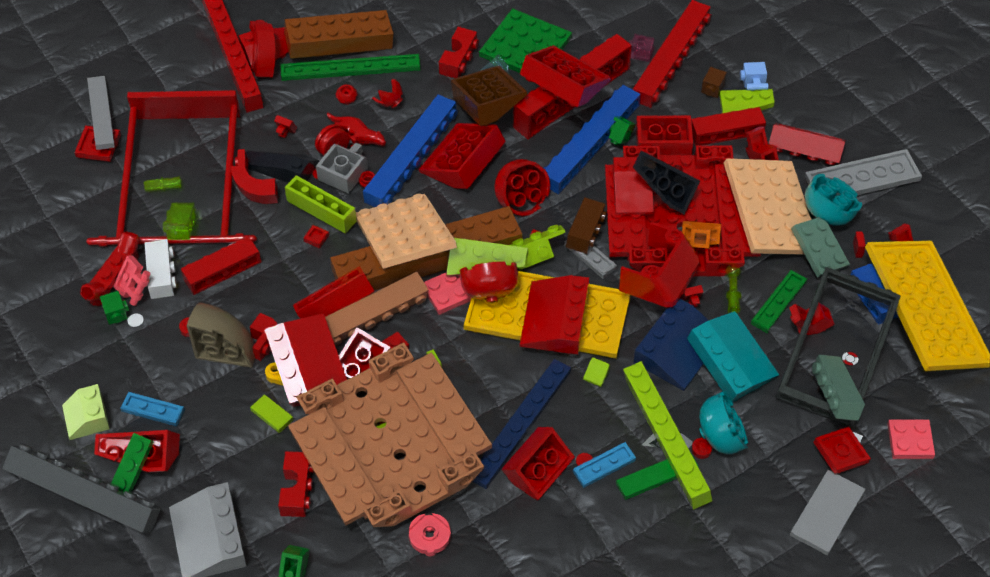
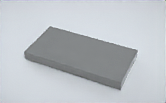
[790,470,865,556]

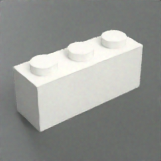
[145,239,177,299]

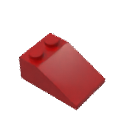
[612,157,653,215]

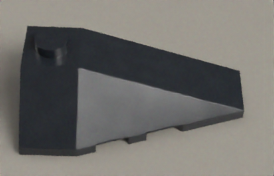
[246,151,319,183]
[633,151,700,214]

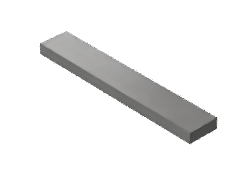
[87,76,115,150]

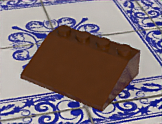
[451,65,527,126]

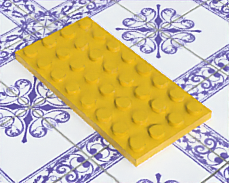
[865,241,990,371]
[464,271,631,359]

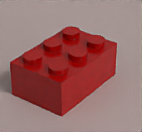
[635,115,693,155]

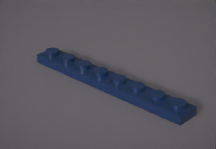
[472,359,571,489]

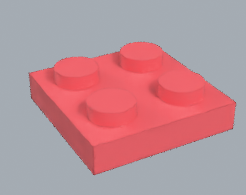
[424,272,472,315]
[887,420,935,459]

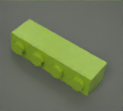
[285,175,357,234]

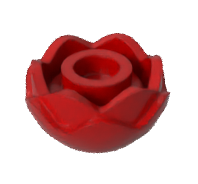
[336,85,358,105]

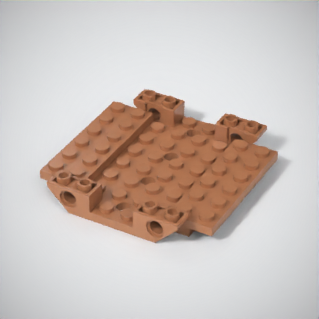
[288,342,492,527]

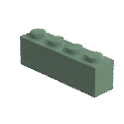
[812,355,865,421]

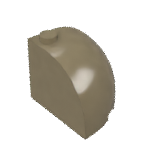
[187,302,255,368]

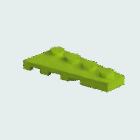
[446,238,527,275]

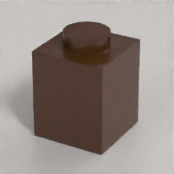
[701,67,727,98]

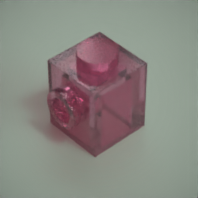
[629,34,655,62]

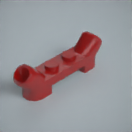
[80,231,140,306]

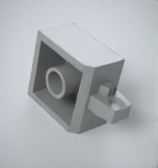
[316,143,368,194]

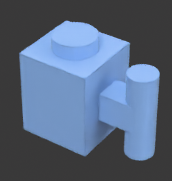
[740,62,768,90]

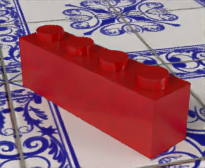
[691,107,766,146]
[181,236,261,295]
[293,266,374,319]

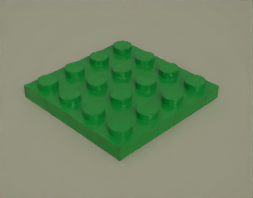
[479,8,572,73]

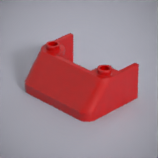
[619,221,700,307]

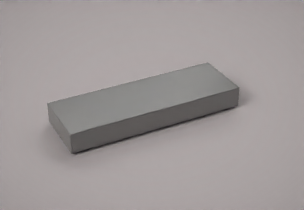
[564,240,617,279]

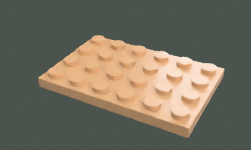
[724,158,812,254]
[356,193,457,269]

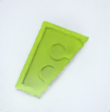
[719,89,775,113]

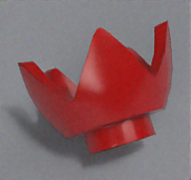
[372,79,403,108]

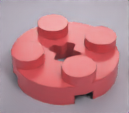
[409,513,451,556]

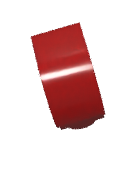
[745,126,779,160]
[789,302,835,335]
[250,313,278,361]

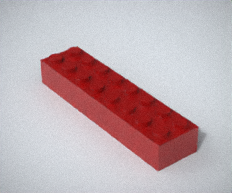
[513,34,632,140]

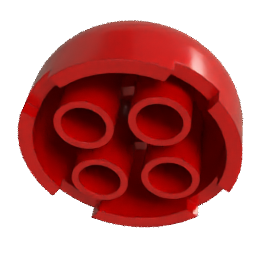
[494,159,550,216]
[459,261,519,303]

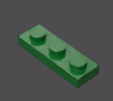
[111,433,154,492]

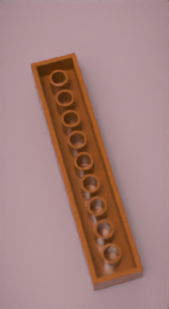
[330,206,522,291]

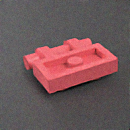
[113,256,151,306]

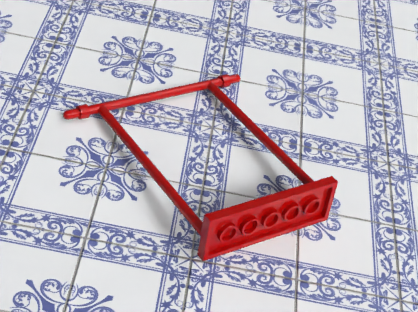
[86,90,257,247]

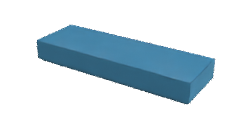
[120,392,185,427]
[573,442,636,488]

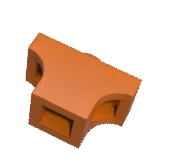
[682,221,721,248]

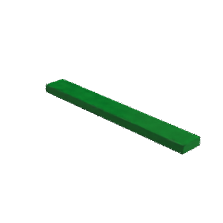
[281,54,420,81]

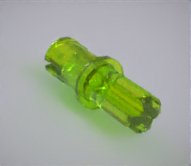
[144,176,181,191]

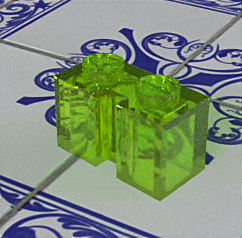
[163,203,196,240]

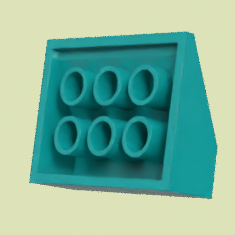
[687,311,779,402]

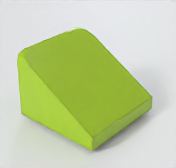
[583,357,610,387]

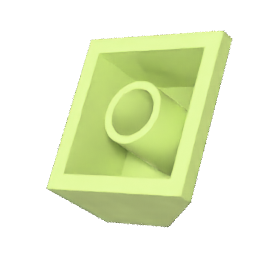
[62,384,110,440]

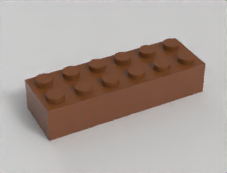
[284,10,393,59]

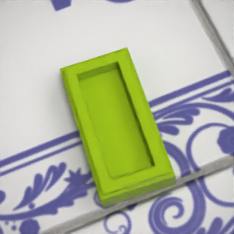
[250,394,293,433]

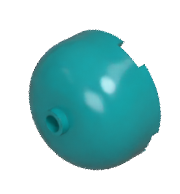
[805,174,862,226]
[699,391,748,454]

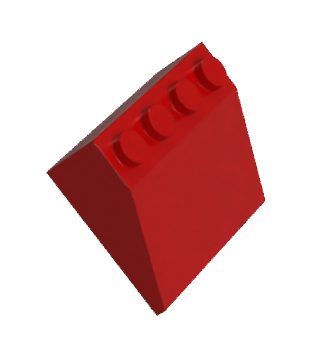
[520,45,611,107]
[418,123,506,189]
[520,275,589,355]
[264,313,347,408]

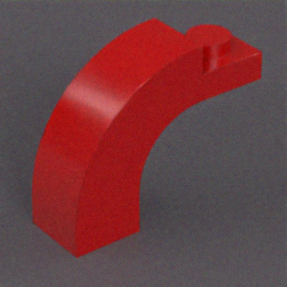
[249,20,275,77]
[231,149,278,204]

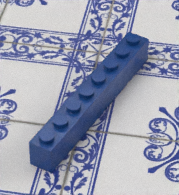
[543,85,641,195]
[363,94,458,207]

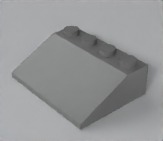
[169,482,247,577]

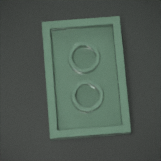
[791,217,850,278]

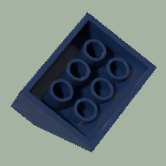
[634,299,709,391]

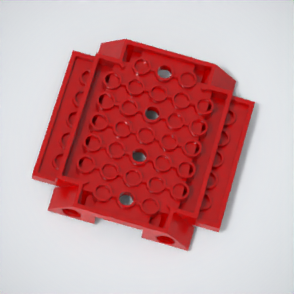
[605,145,761,276]

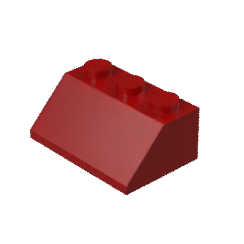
[501,427,575,500]

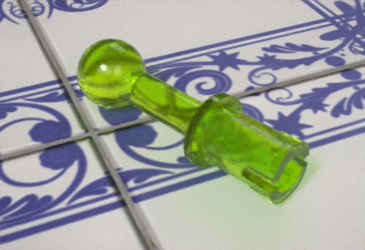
[725,265,741,313]

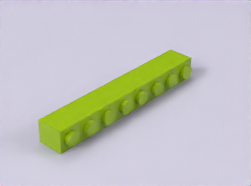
[623,361,712,510]

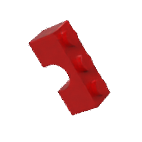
[439,27,479,78]
[278,451,314,517]

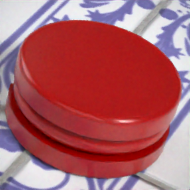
[315,124,350,156]

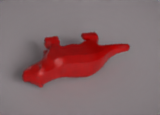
[327,113,386,147]

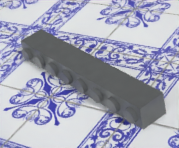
[2,443,160,533]

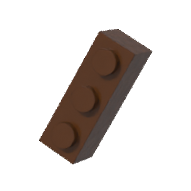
[566,197,607,254]

